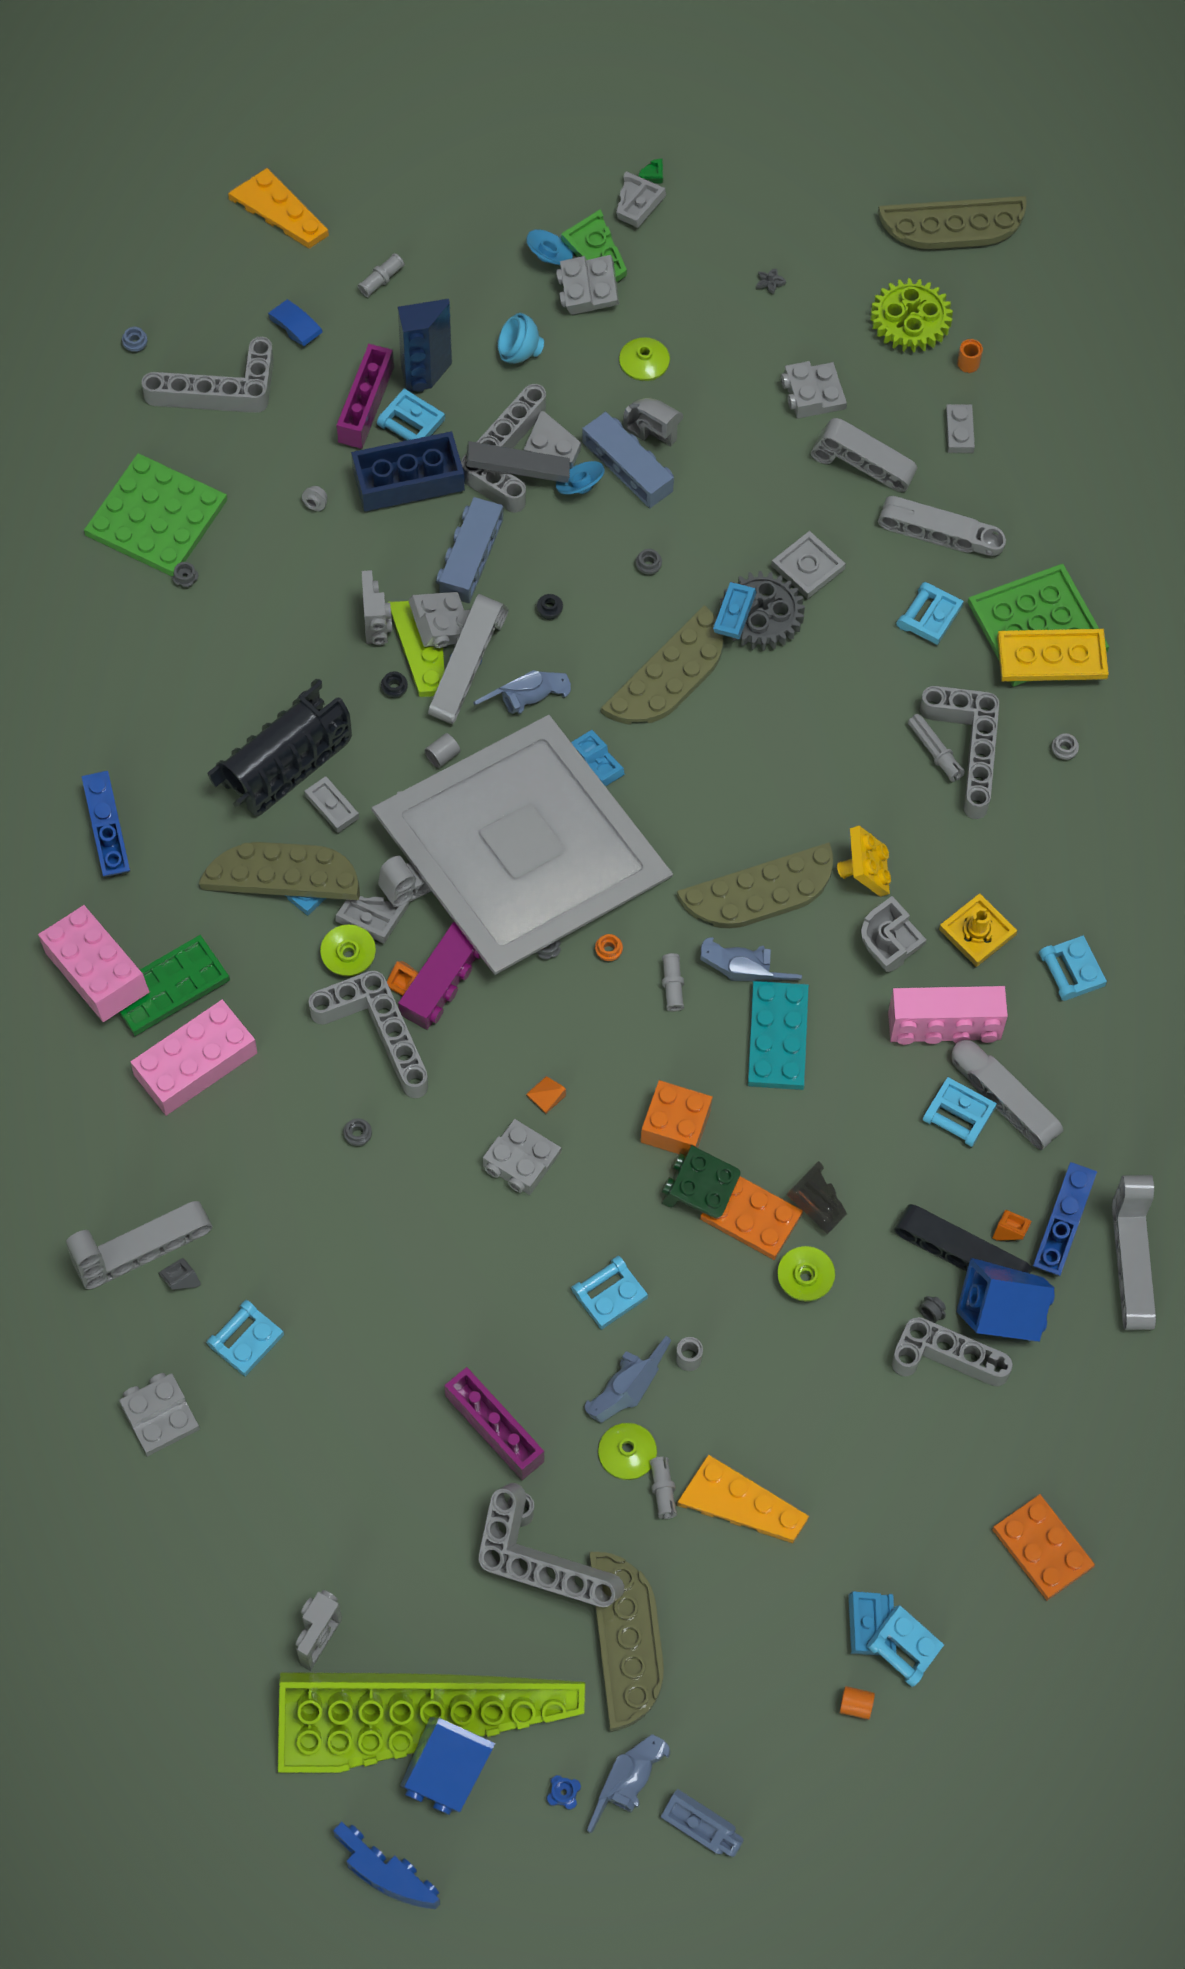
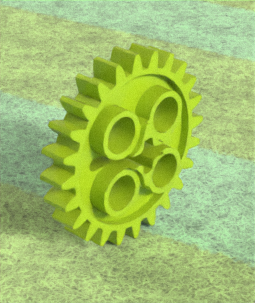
[871,278,953,352]

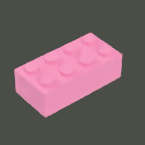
[38,905,149,1022]
[888,986,1008,1045]
[130,999,257,1116]

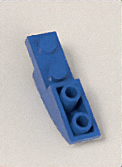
[81,771,130,877]
[1033,1162,1097,1276]
[333,1822,440,1909]

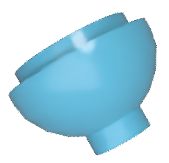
[498,313,544,364]

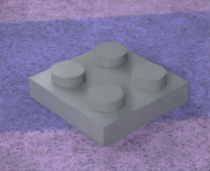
[771,531,846,599]

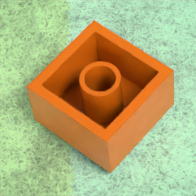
[641,1080,713,1155]

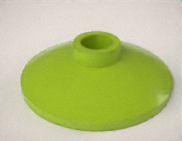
[619,337,670,381]
[320,924,376,976]
[777,1246,835,1301]
[598,1423,657,1480]

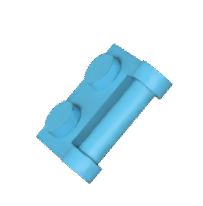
[377,389,445,440]
[896,582,964,645]
[1038,935,1107,1001]
[923,1077,997,1147]
[571,1256,648,1330]
[206,1300,284,1377]
[867,1605,944,1687]

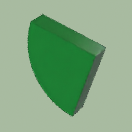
[639,159,663,184]

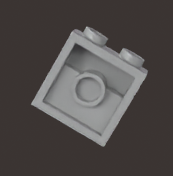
[557,255,619,315]
[781,361,847,419]
[362,570,392,645]
[408,592,470,648]
[483,1119,561,1195]
[119,1373,200,1456]
[296,1590,342,1671]

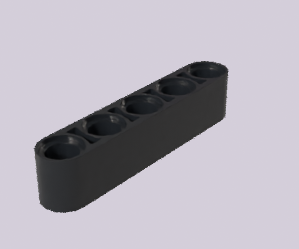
[894,1204,1032,1273]

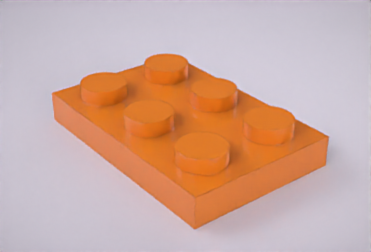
[700,1176,803,1260]
[992,1494,1095,1601]

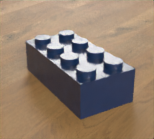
[351,431,465,512]

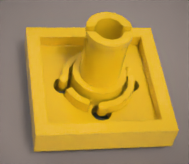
[837,825,891,897]
[939,893,1017,967]

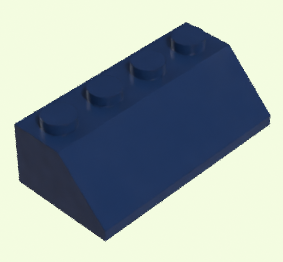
[398,299,452,392]

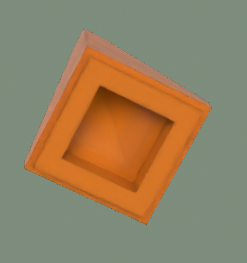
[387,961,419,996]
[526,1076,566,1114]
[993,1210,1032,1240]

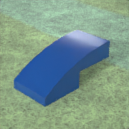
[268,299,323,346]

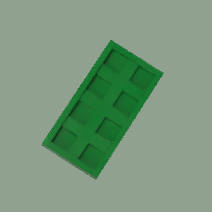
[119,935,230,1036]

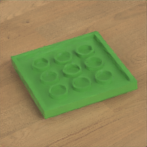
[84,453,228,577]
[968,564,1109,687]

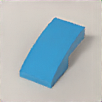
[571,730,625,786]

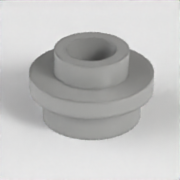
[302,486,327,511]
[1052,733,1079,760]

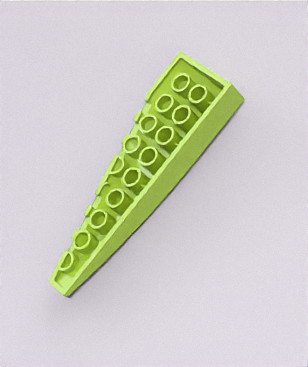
[278,1673,585,1773]

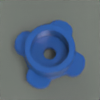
[547,1775,581,1810]

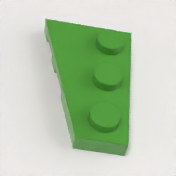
[561,209,627,282]

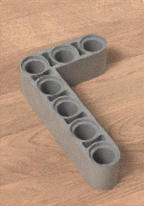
[142,337,274,413]
[461,384,546,512]
[428,594,509,725]
[920,686,999,819]
[309,971,428,1098]
[1112,1175,1156,1330]
[66,1201,213,1289]
[479,1483,624,1607]

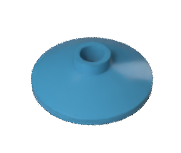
[526,230,573,265]
[556,461,605,494]

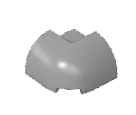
[623,397,683,446]
[861,896,927,972]

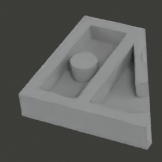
[617,171,666,228]
[524,411,581,468]
[336,896,409,943]

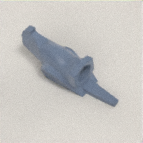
[473,670,571,714]
[700,937,802,982]
[585,1336,671,1423]
[587,1734,670,1833]

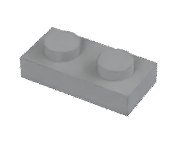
[946,404,975,453]
[304,776,359,833]

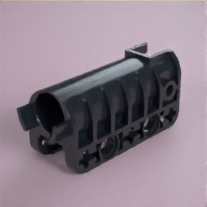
[207,679,352,816]

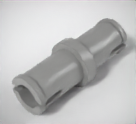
[358,253,405,297]
[662,953,684,1011]
[650,1457,677,1519]

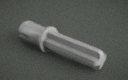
[908,714,965,782]

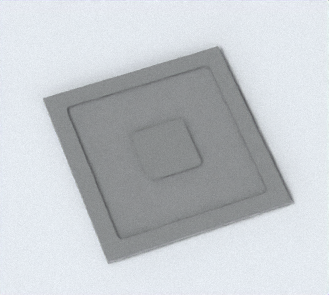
[371,715,673,975]

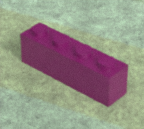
[337,344,394,449]
[398,921,481,1030]
[445,1367,544,1481]

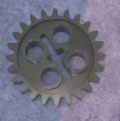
[719,571,805,650]

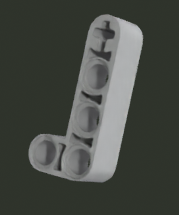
[811,418,917,492]
[378,856,431,907]
[892,1317,1013,1386]

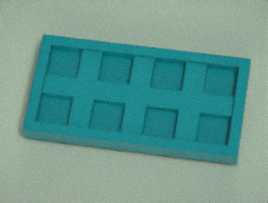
[748,981,809,1090]

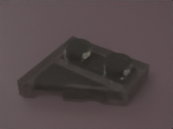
[786,1161,847,1234]

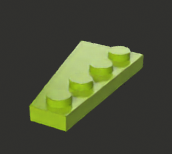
[390,601,444,697]

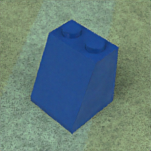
[956,1258,1055,1342]
[400,1717,495,1815]

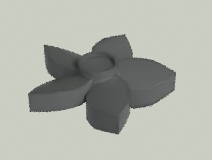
[756,268,786,294]

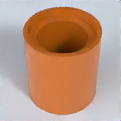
[957,339,983,373]
[840,1686,875,1720]

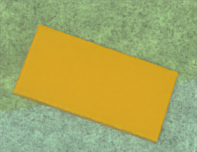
[997,629,1109,681]

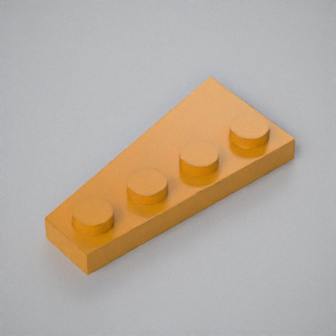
[228,168,329,249]
[677,1455,809,1543]

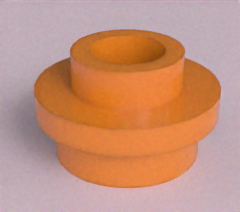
[595,934,623,961]

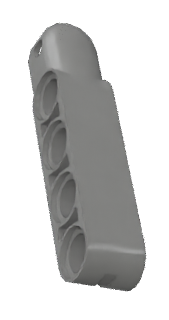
[878,496,1006,556]
[951,1040,1063,1150]

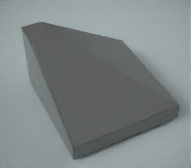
[159,1258,201,1290]

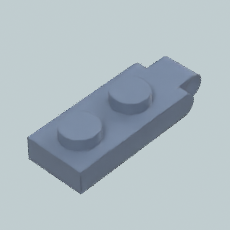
[661,1789,744,1857]

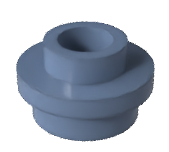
[122,327,148,352]

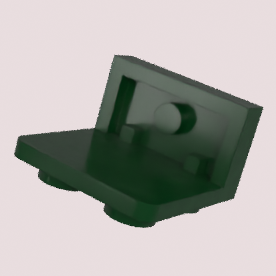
[662,1145,741,1219]

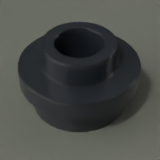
[537,594,563,620]
[381,671,408,697]

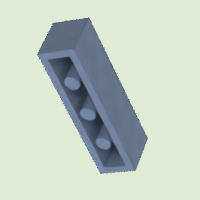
[582,412,674,508]
[436,497,503,604]

